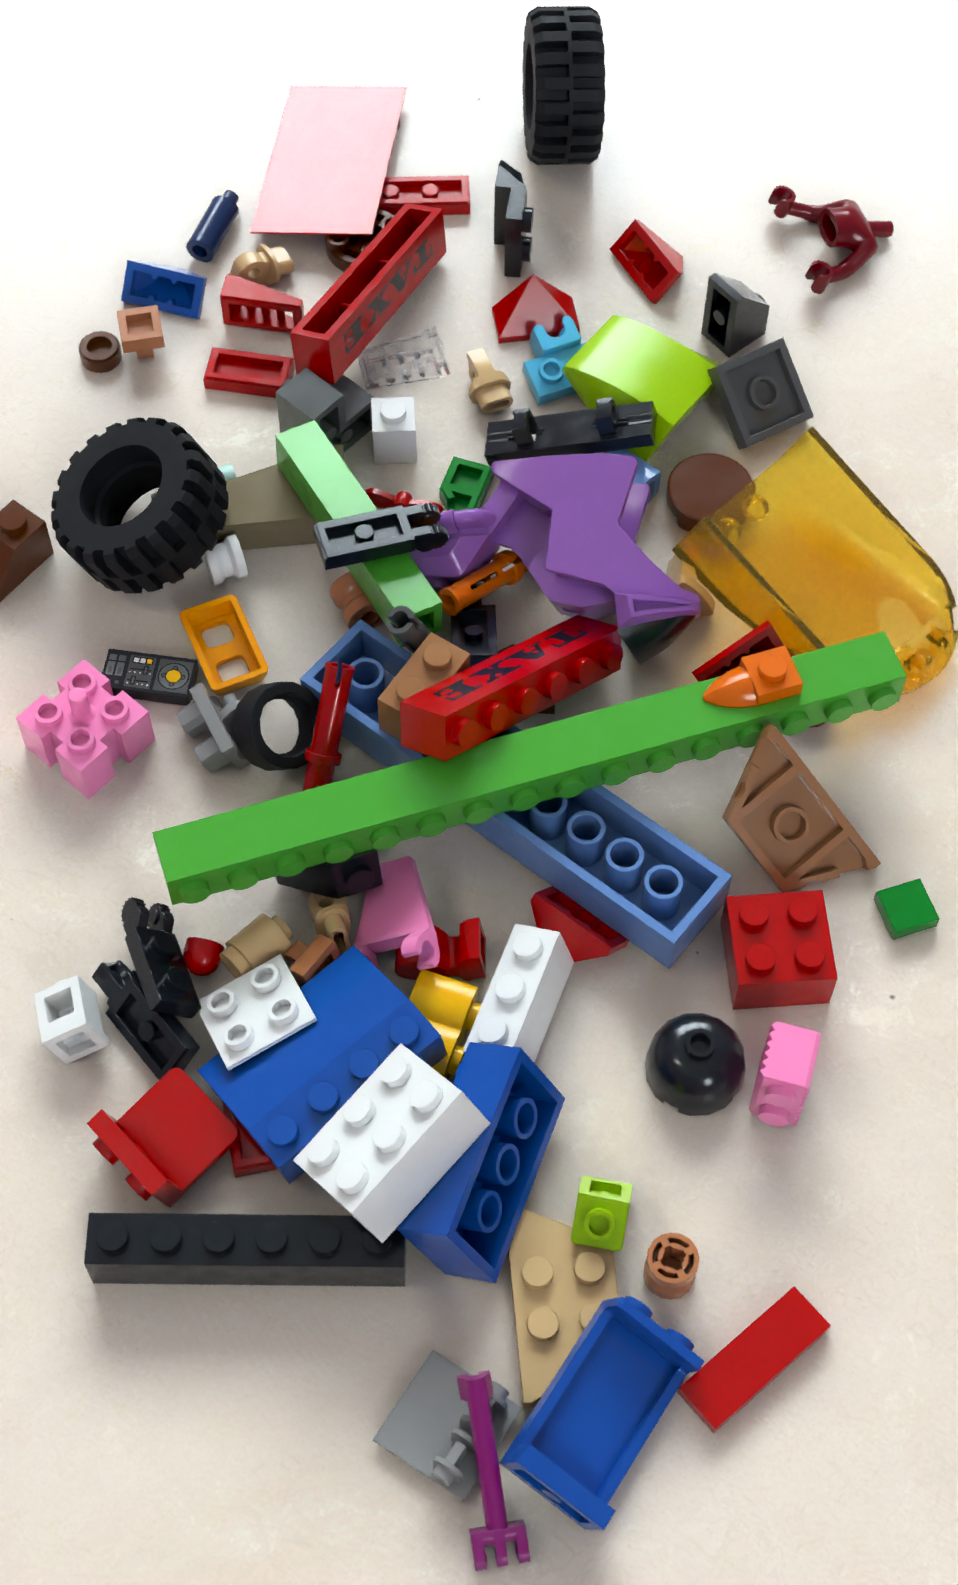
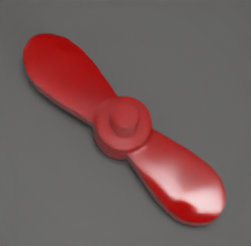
[365,488,443,513]

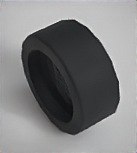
[233,682,319,771]

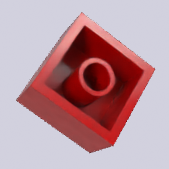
[720,890,838,1010]

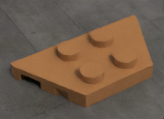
[722,723,881,892]

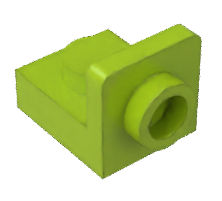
[571,1175,633,1251]

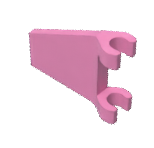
[353,856,440,971]

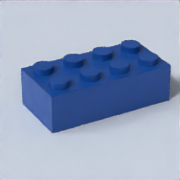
[396,1042,565,1283]

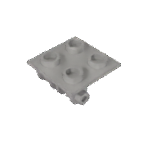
[373,1350,522,1501]

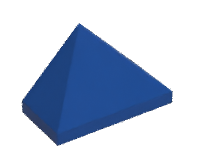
[121,260,207,319]

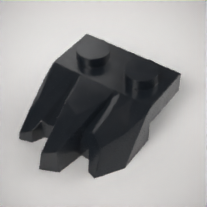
[494,159,534,278]

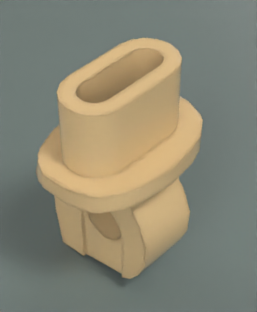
[229,244,294,286]
[467,348,513,414]
[308,892,352,954]

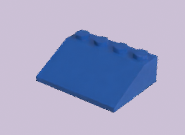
[197,945,448,1184]

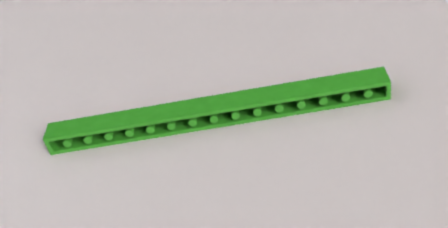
[152,631,907,905]

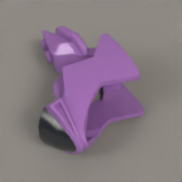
[408,453,701,665]

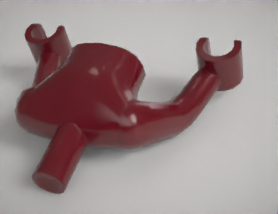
[768,185,894,294]

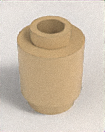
[219,913,293,979]

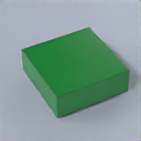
[874,878,940,940]

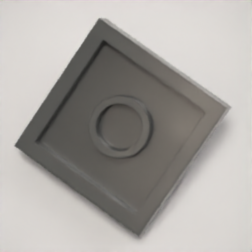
[707,338,814,450]

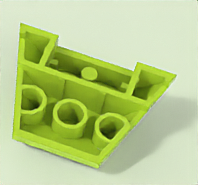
[561,315,722,463]

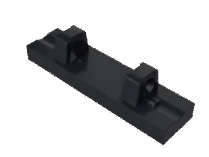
[484,397,657,466]

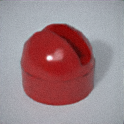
[183,937,225,976]

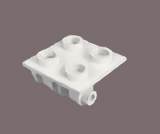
[199,954,317,1071]

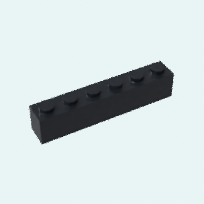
[84,1213,407,1287]

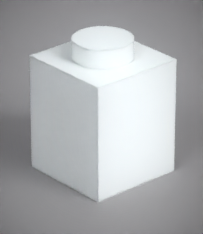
[371,396,417,464]

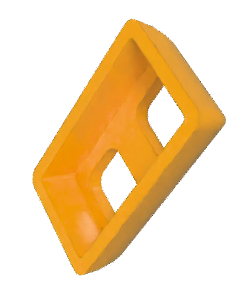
[179,594,268,696]

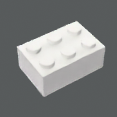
[293,1043,491,1243]

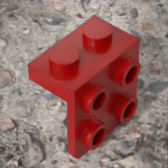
[86,1068,240,1208]

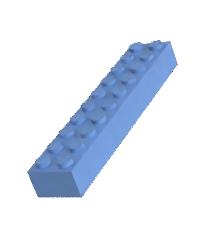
[300,619,732,969]

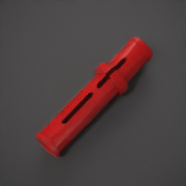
[302,662,355,791]

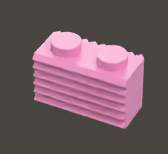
[749,1021,822,1127]

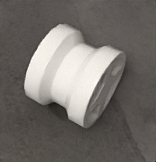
[203,534,248,586]

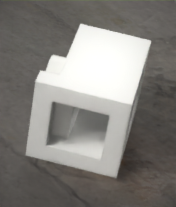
[34,975,110,1064]

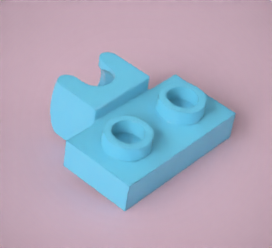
[522,316,585,405]

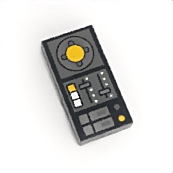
[102,649,199,706]

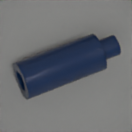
[186,190,239,262]

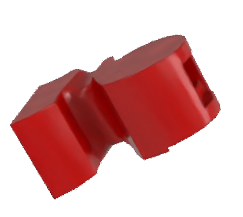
[394,917,486,981]

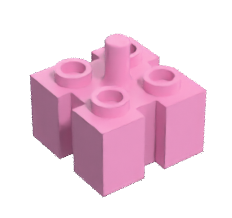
[16,659,155,799]

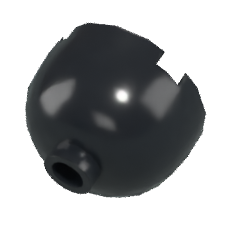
[645,1013,746,1116]

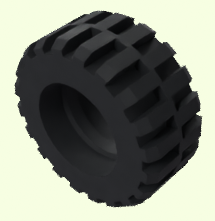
[522,6,605,165]
[51,417,229,594]

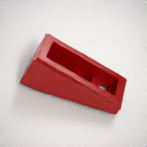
[220,275,304,333]

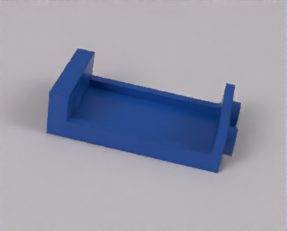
[500,1296,704,1530]

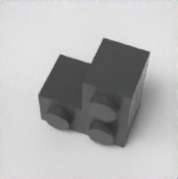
[276,367,375,452]

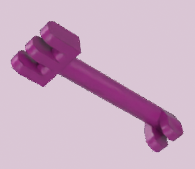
[457,1370,530,1571]

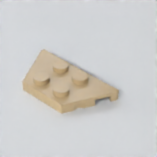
[508,1209,619,1409]

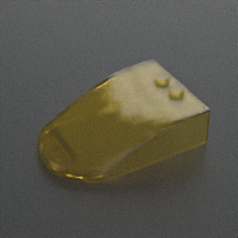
[672,426,958,695]

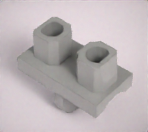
[176,682,250,772]

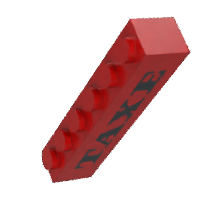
[290,203,447,384]
[400,615,623,762]

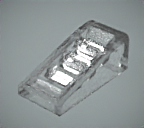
[358,326,451,390]

